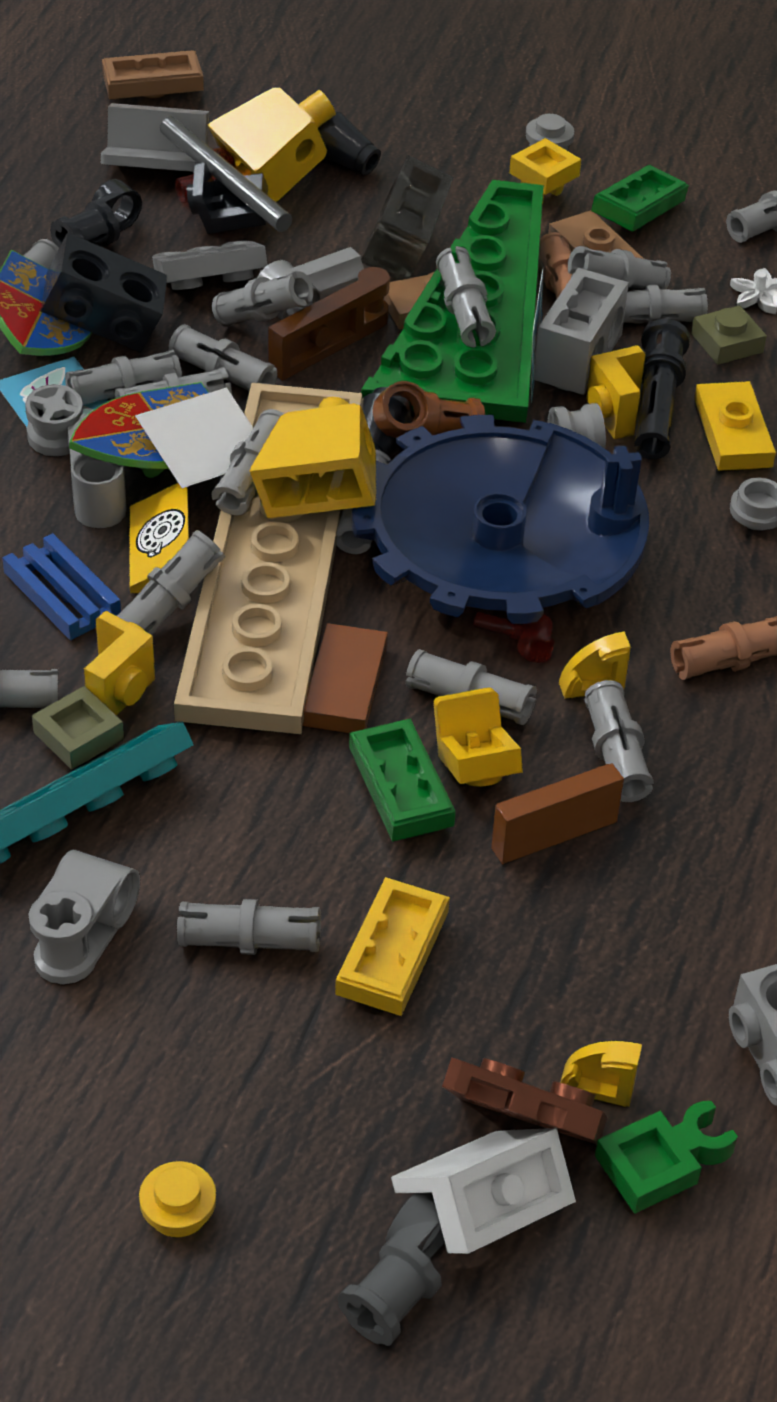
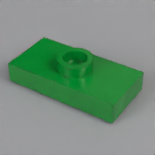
[591,165,689,232]
[349,718,456,842]

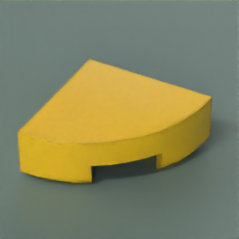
[559,631,631,699]
[560,1041,642,1107]

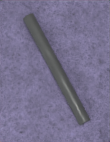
[160,116,292,232]

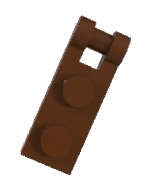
[268,267,390,381]

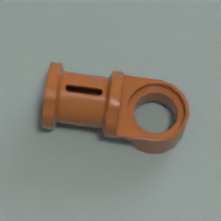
[372,381,485,438]

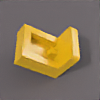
[586,345,645,439]
[84,611,155,715]
[434,687,523,786]

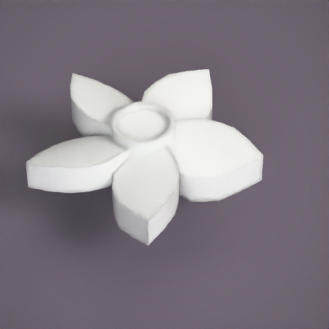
[730,268,777,314]

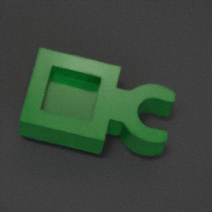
[595,1101,738,1214]

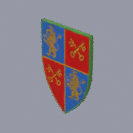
[0,250,92,356]
[69,382,209,478]

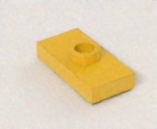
[694,381,776,471]
[335,877,450,1016]

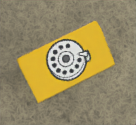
[130,483,189,593]

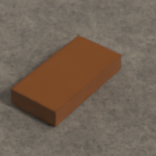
[303,623,388,733]
[491,763,624,864]

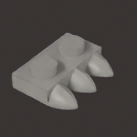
[152,241,268,290]

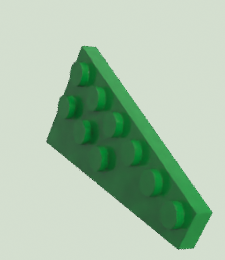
[361,180,544,423]

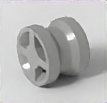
[25,384,83,457]
[548,403,606,449]

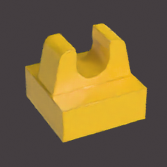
[509,138,581,204]

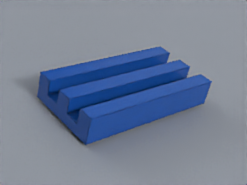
[2,533,121,640]

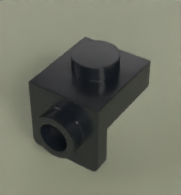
[187,162,268,234]

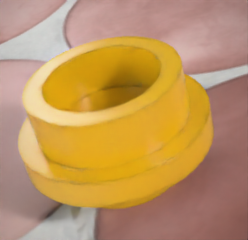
[139,1161,216,1237]

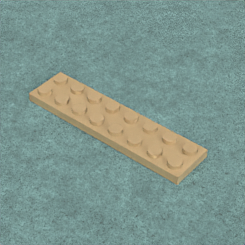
[174,383,362,734]

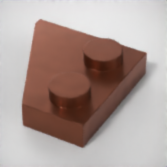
[442,1058,608,1145]

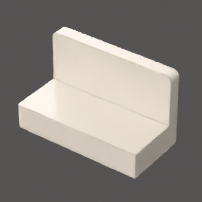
[391,1128,576,1254]

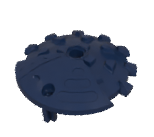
[352,415,649,624]

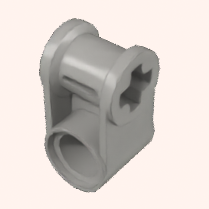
[28,850,140,984]

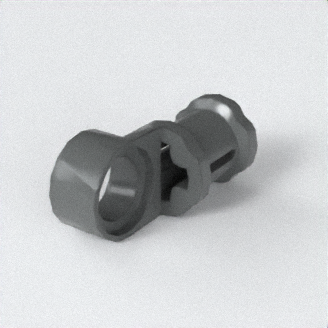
[338,1192,445,1346]

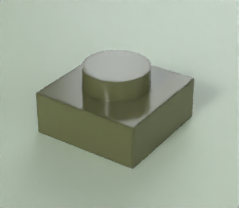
[691,305,767,365]
[32,686,124,770]

